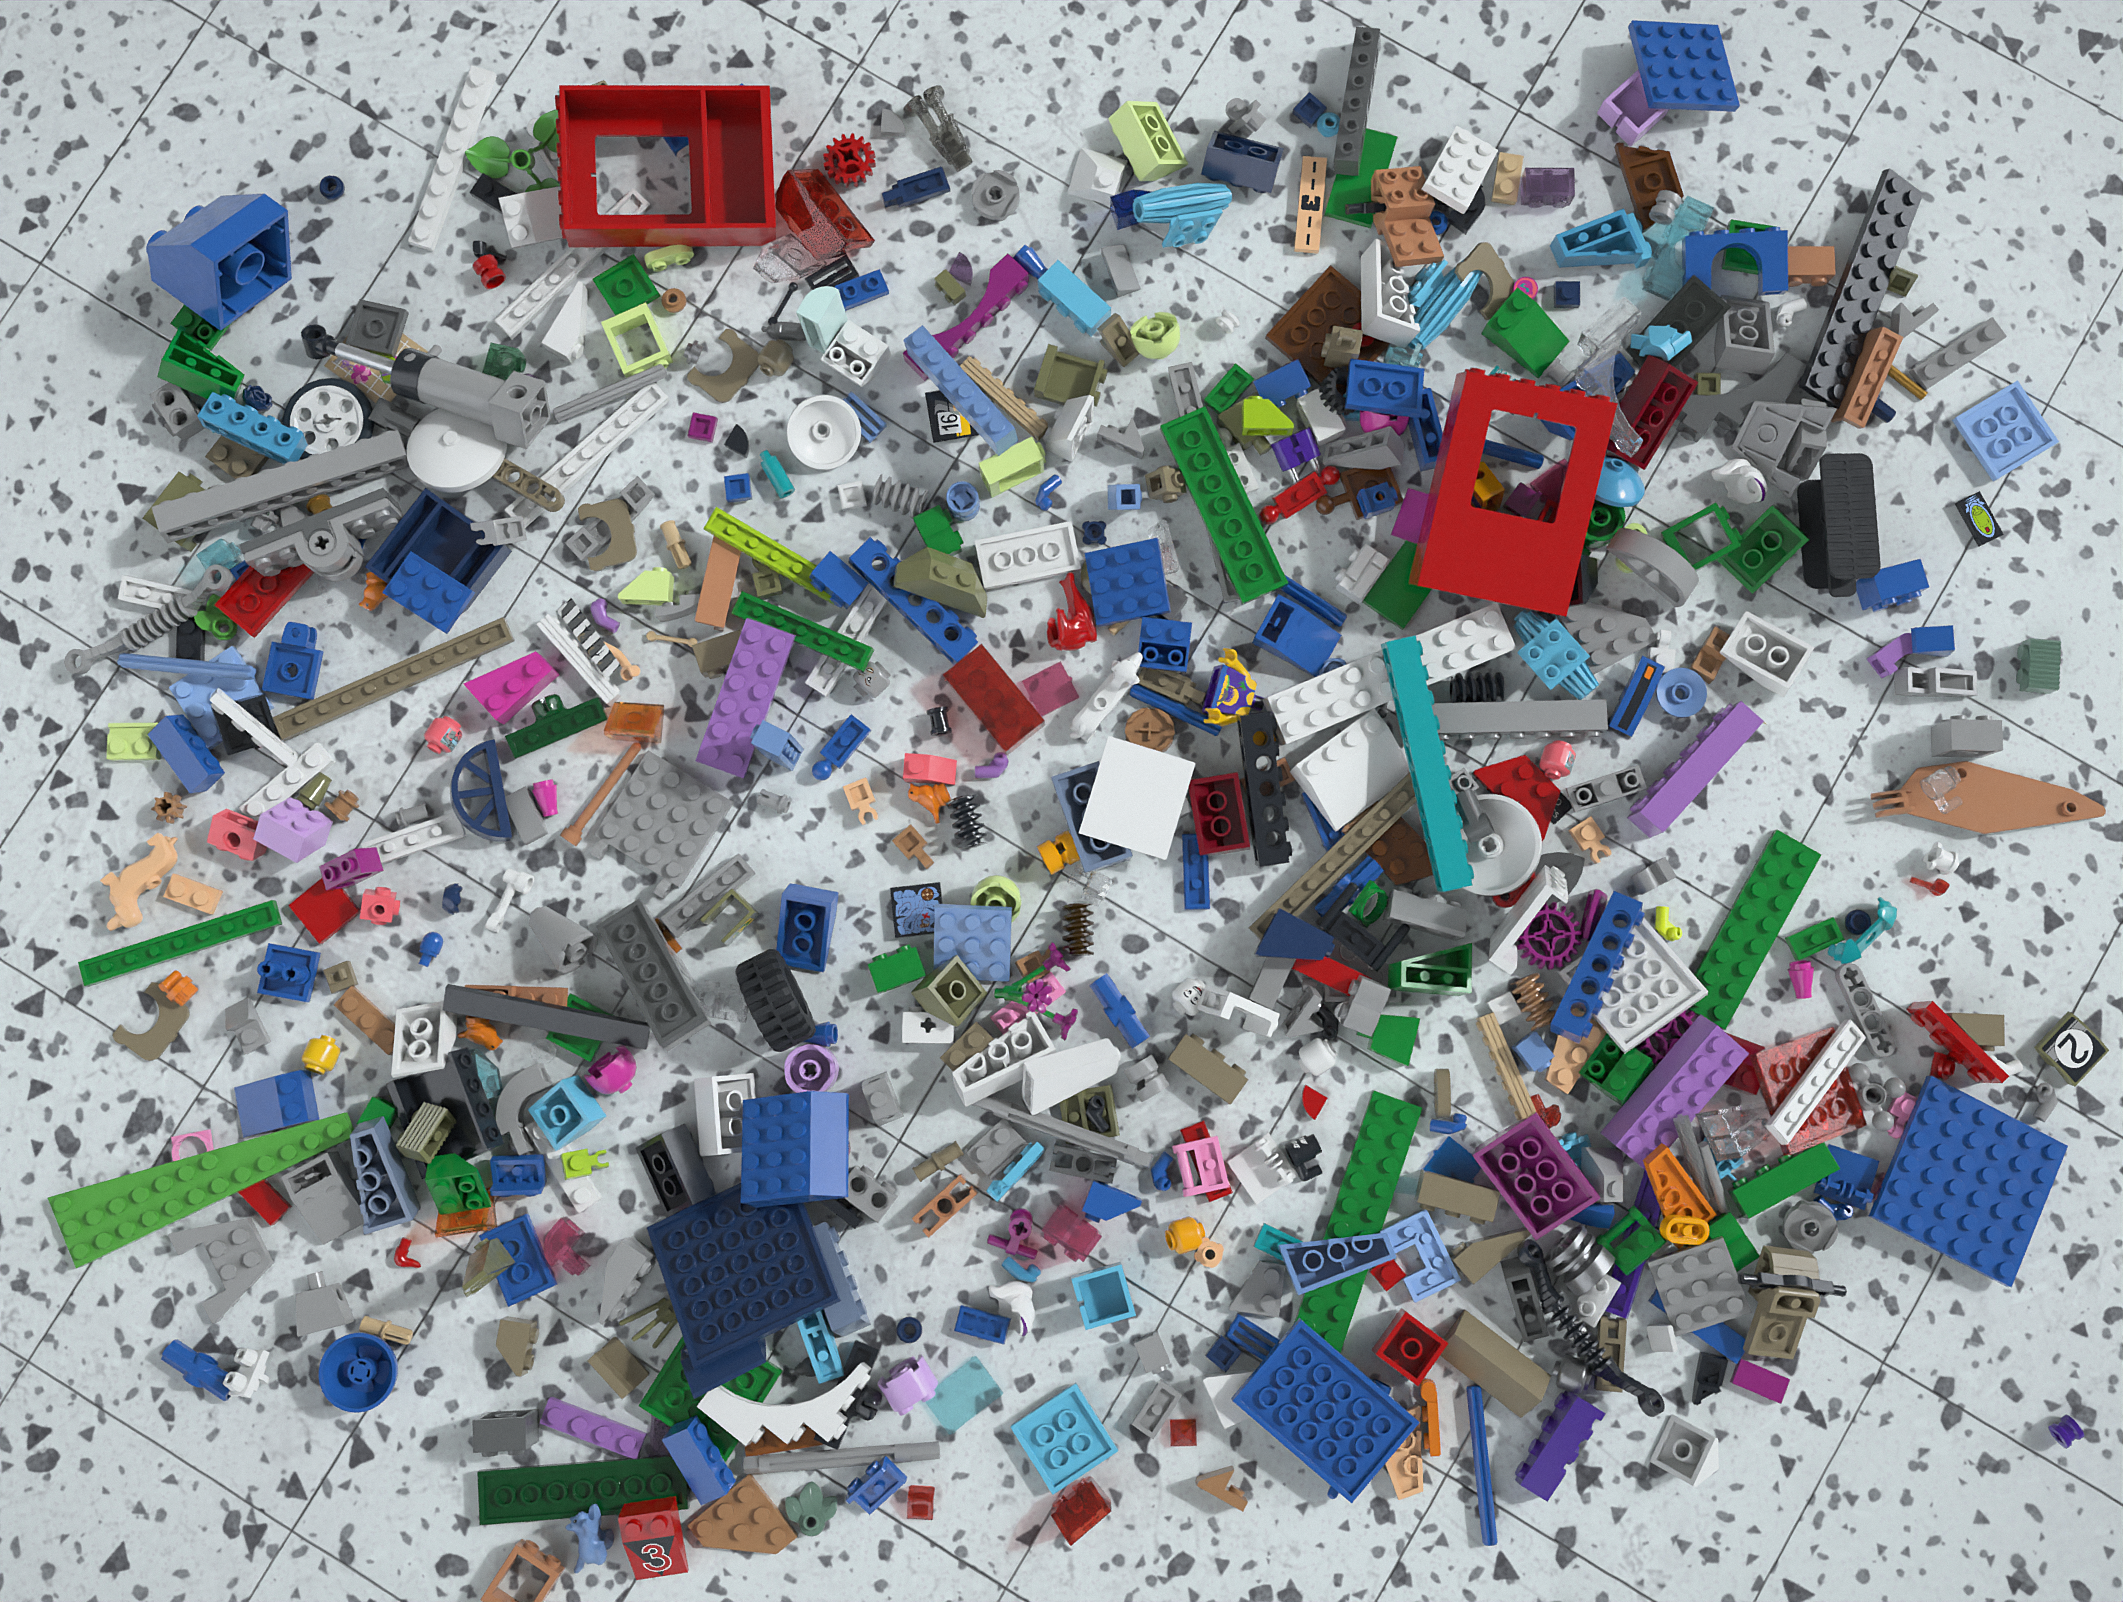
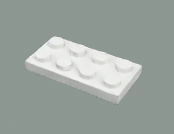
[1421,126,1498,214]
[975,521,1081,590]

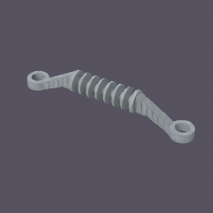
[64,564,232,674]

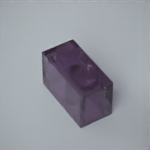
[1521,168,1575,208]

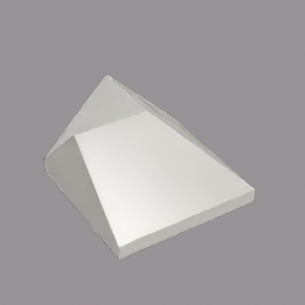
[1650,1414,1719,1487]

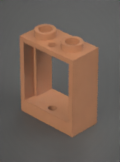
[480,1539,565,1602]

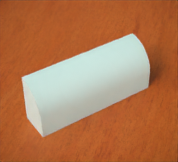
[796,286,848,354]

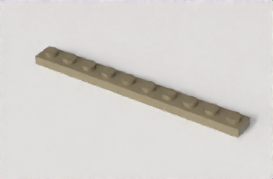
[273,617,515,741]
[1249,772,1416,941]

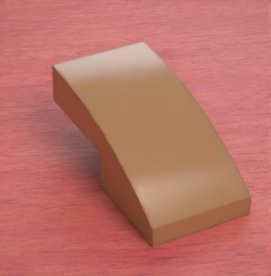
[1689,626,1730,684]

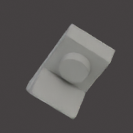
[1890,303,1939,339]
[1097,418,1144,460]
[1281,985,1324,1038]
[225,997,271,1054]

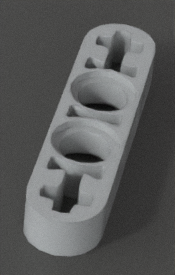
[1835,963,1896,1057]

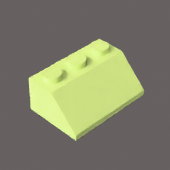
[1108,101,1188,181]

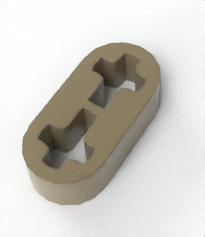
[1434,1069,1451,1118]

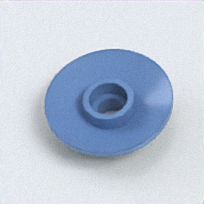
[1656,668,1707,718]

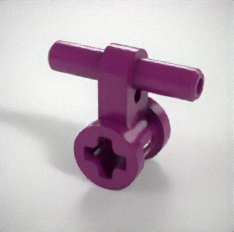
[987,1208,1038,1260]

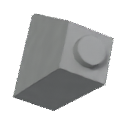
[1784,398,1827,480]

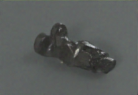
[903,85,973,172]

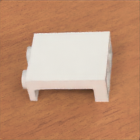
[1197,985,1280,1038]

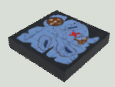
[890,882,943,938]

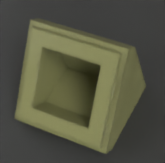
[1887,266,1918,297]

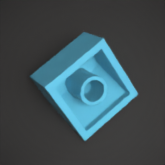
[528,1075,606,1151]

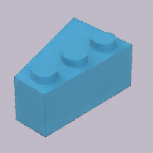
[1550,209,1643,268]

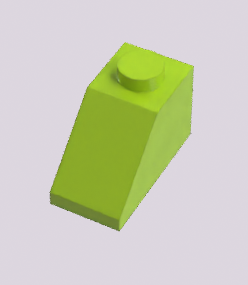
[1242,396,1294,436]

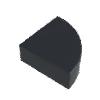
[724,424,750,458]

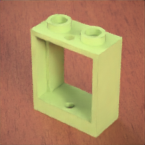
[601,303,673,378]
[978,437,1046,498]

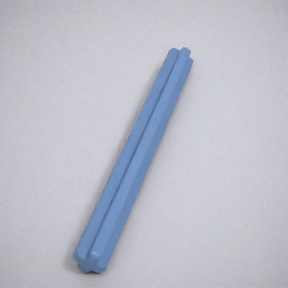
[117,653,256,680]

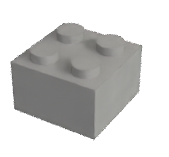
[1931,715,2003,758]

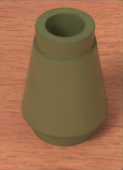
[296,772,332,810]

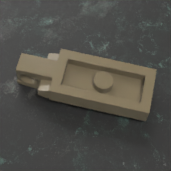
[1137,668,1206,705]

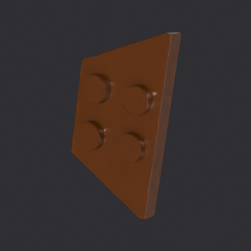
[1614,142,1684,233]
[1365,817,1433,886]

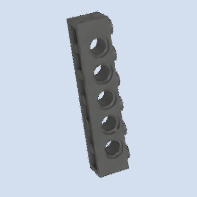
[1334,27,1380,176]

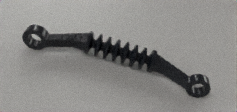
[1517,1239,1665,1417]

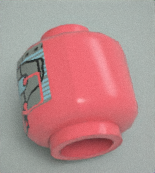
[424,716,462,754]
[1539,740,1576,780]

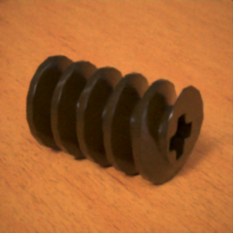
[1062,903,1094,956]

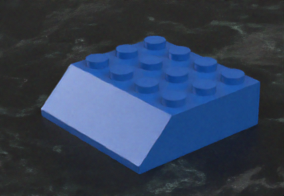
[741,1091,849,1208]

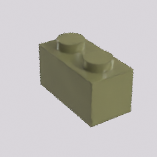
[934,269,966,305]

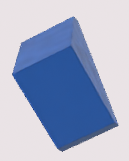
[1911,625,1955,657]

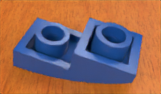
[1570,1203,1615,1229]

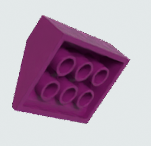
[1472,1112,1601,1240]

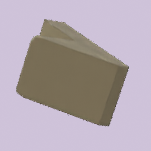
[1097,313,1140,367]

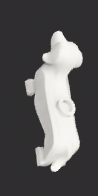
[1069,652,1143,743]

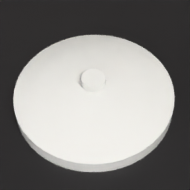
[407,408,507,493]
[1455,794,1542,896]

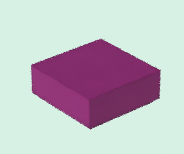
[687,412,718,443]

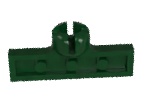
[505,694,609,759]

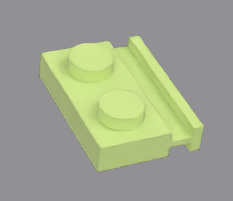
[106,723,161,760]

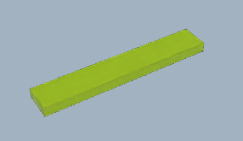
[703,507,834,605]

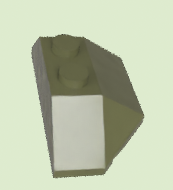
[893,547,987,618]

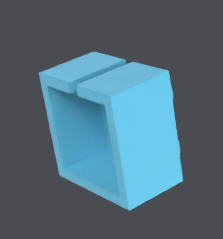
[1071,1262,1136,1330]

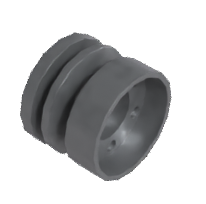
[1544,1224,1615,1296]

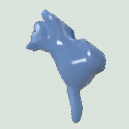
[565,1504,614,1573]

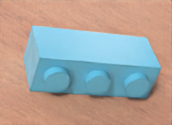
[1038,260,1111,337]

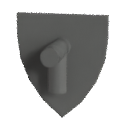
[1534,852,1585,908]

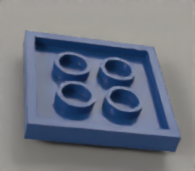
[1085,538,1171,627]

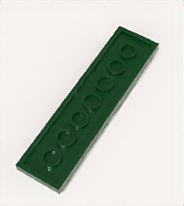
[477,1455,690,1525]

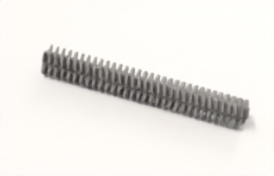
[1673,1114,1714,1201]

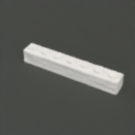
[537,614,621,706]

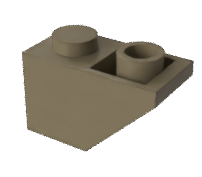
[495,1316,539,1377]

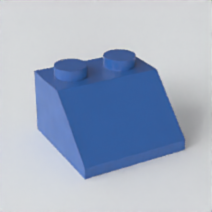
[1082,1180,1142,1223]

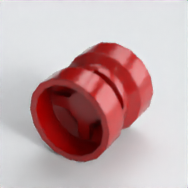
[472,254,506,289]

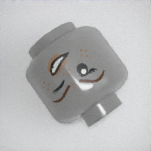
[853,661,891,698]

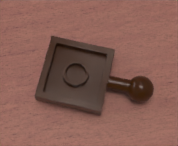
[1315,467,1403,520]

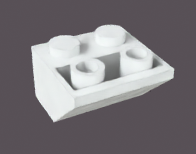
[820,320,891,387]

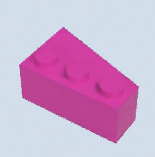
[464,651,560,724]

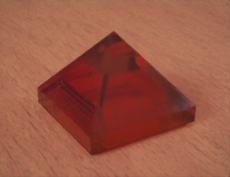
[1170,1419,1197,1446]

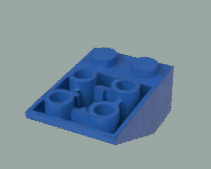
[1252,594,1342,677]

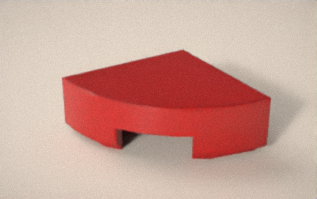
[1302,1085,1328,1120]

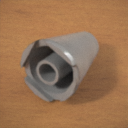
[529,906,598,974]

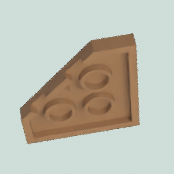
[687,1474,798,1554]

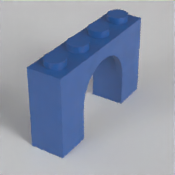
[1682,227,1788,296]

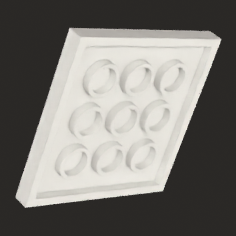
[1559,918,1708,1054]

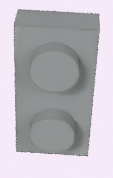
[1132,1379,1182,1439]

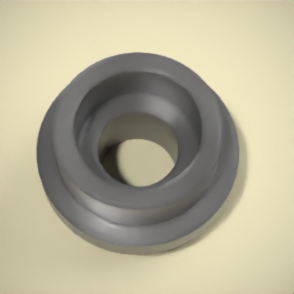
[683,340,703,364]

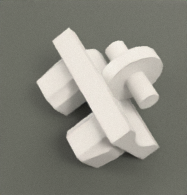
[223,1348,270,1398]

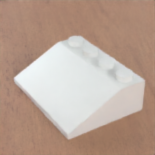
[1290,708,1410,832]

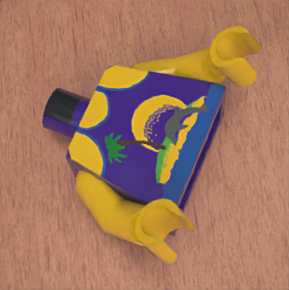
[1202,648,1264,726]

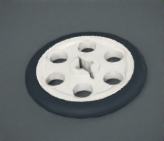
[282,378,374,460]

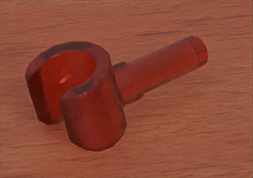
[1909,876,1950,896]

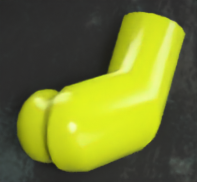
[1655,906,1682,942]

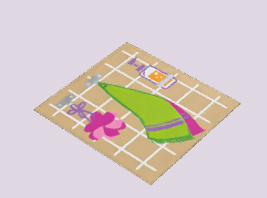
[324,334,428,403]

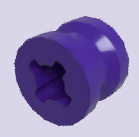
[2048,1414,2085,1449]

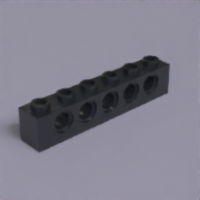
[1236,712,1292,867]

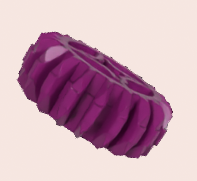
[1516,902,1582,970]
[1635,1010,1694,1065]

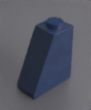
[1254,908,1335,961]

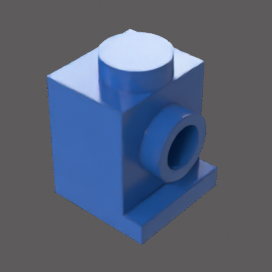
[1356,482,1398,519]

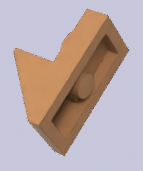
[1195,1466,1248,1512]

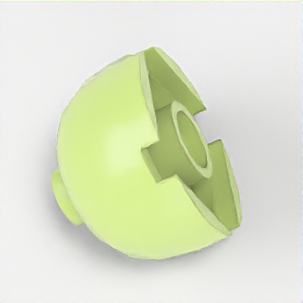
[1130,312,1180,359]
[970,875,1021,923]

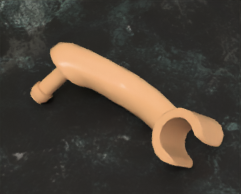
[604,642,640,681]

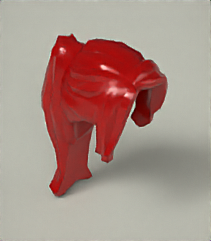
[1047,572,1097,651]

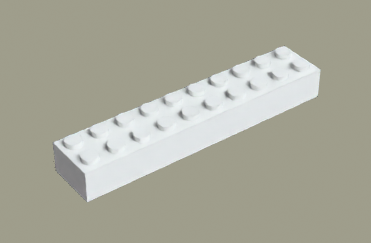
[1262,602,1516,746]

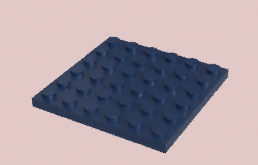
[647,1183,841,1370]

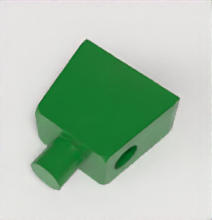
[1356,1014,1420,1066]

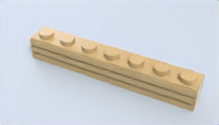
[960,356,1048,441]
[1476,1012,1536,1121]

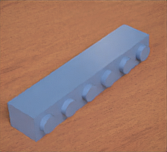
[903,325,1018,456]

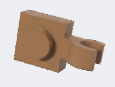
[892,824,934,869]

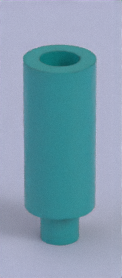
[760,450,795,499]

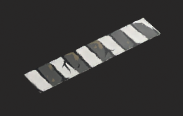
[557,598,621,678]

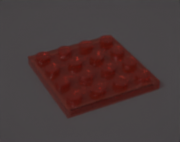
[1750,1027,1867,1156]

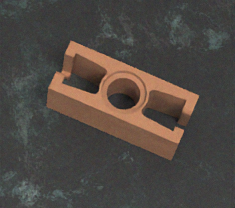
[912,1174,978,1238]

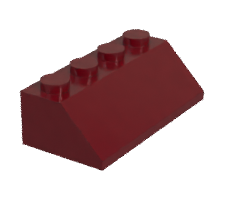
[1607,355,1698,470]

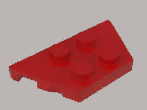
[1471,755,1561,841]

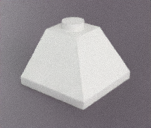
[1068,148,1127,207]

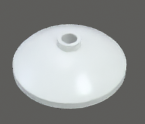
[787,395,861,469]

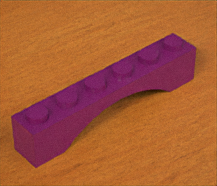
[903,253,1029,381]

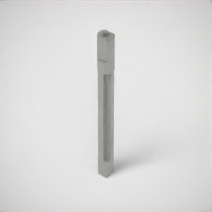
[971,1096,1153,1169]
[743,1441,940,1475]

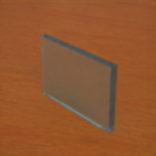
[926,1356,1004,1435]

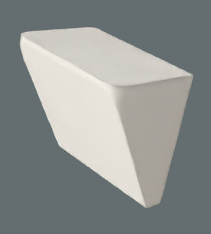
[1646,1322,1678,1352]

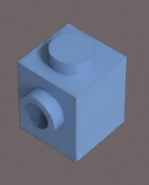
[1108,484,1142,510]
[1511,1031,1555,1073]

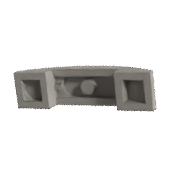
[565,476,655,561]

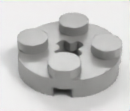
[972,170,1020,221]
[1782,1200,1838,1254]

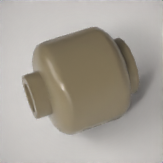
[757,339,794,377]

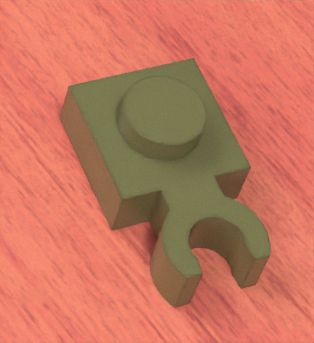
[752,558,783,599]

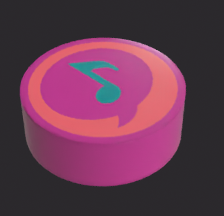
[1512,277,1538,299]

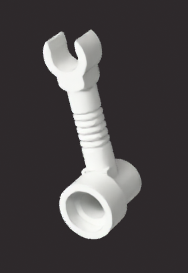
[485,868,534,933]

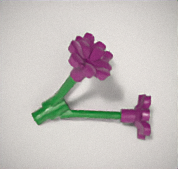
[994,942,1078,1041]

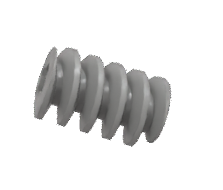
[873,474,928,519]

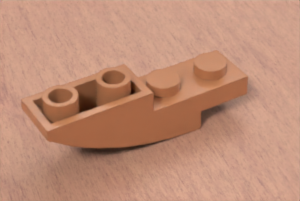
[465,985,568,1007]

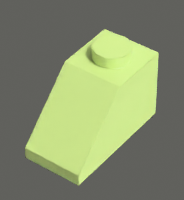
[618,567,674,606]

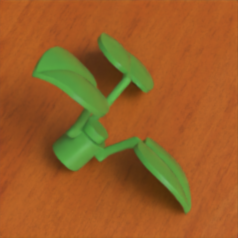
[465,110,560,192]

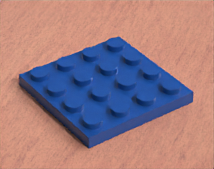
[1628,20,1740,112]

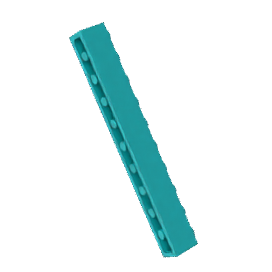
[1381,635,1474,892]

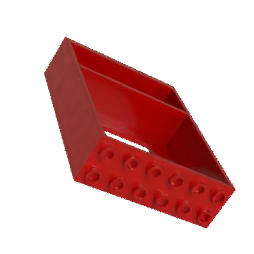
[555,85,776,248]
[1409,368,1618,616]

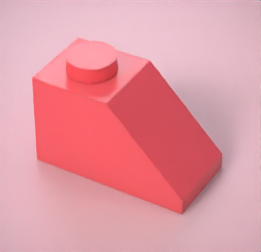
[903,753,957,785]

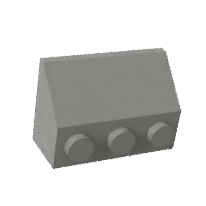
[1383,887,1468,941]

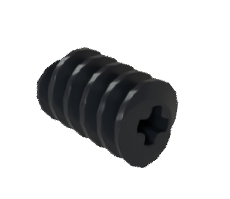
[1450,672,1505,703]
[948,794,987,849]

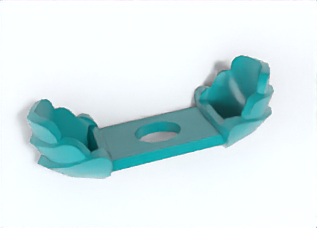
[1828,897,1897,964]

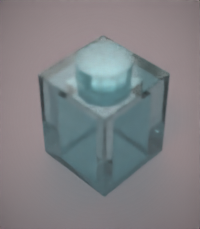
[196,538,242,580]

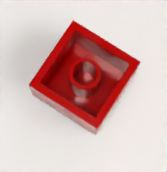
[1372,1308,1449,1386]

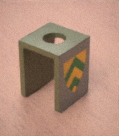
[700,888,760,945]

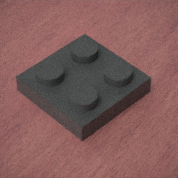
[346,299,409,358]

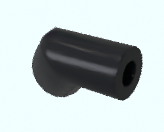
[1316,1003,1339,1040]
[1086,1095,1109,1134]

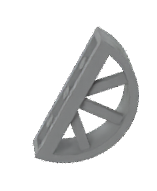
[1606,528,1699,607]

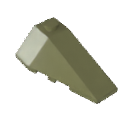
[462,1238,515,1297]

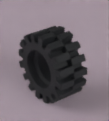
[1319,366,1356,416]

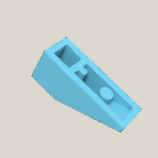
[797,1309,844,1384]

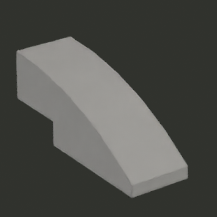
[1894,667,1978,697]

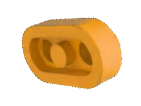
[1660,1215,1709,1245]

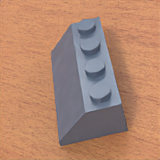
[1051,761,1133,873]

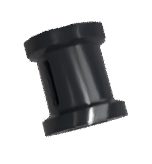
[926,707,952,736]

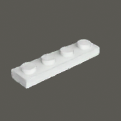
[209,688,298,767]
[239,742,335,821]
[361,812,467,864]
[524,1121,602,1213]

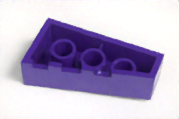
[1515,1390,1606,1502]

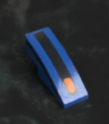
[1608,656,1665,737]

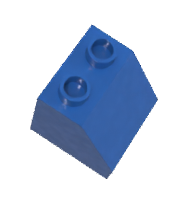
[146,193,292,331]

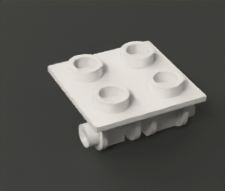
[1227,1133,1298,1205]

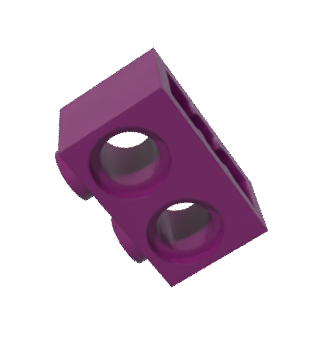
[319,847,384,890]

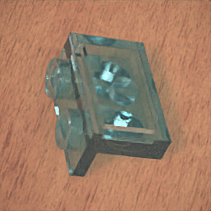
[1383,343,1424,368]

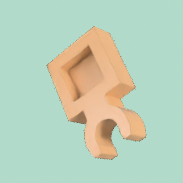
[843,777,878,825]
[1568,816,1612,864]

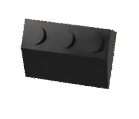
[636,1123,717,1218]

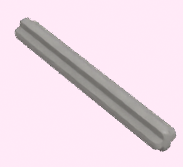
[553,364,667,422]

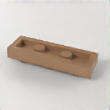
[334,986,395,1055]

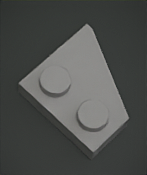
[1229,1261,1286,1317]

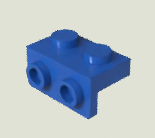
[490,1154,547,1198]
[845,1456,907,1515]

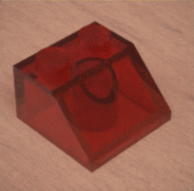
[1051,1476,1112,1546]

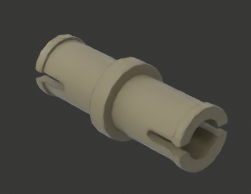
[912,1141,964,1182]

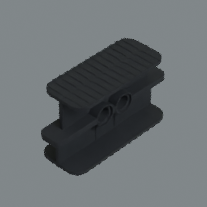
[1797,453,1881,597]

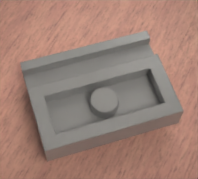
[966,1118,1028,1180]

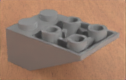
[281,1151,364,1245]
[599,1236,656,1325]

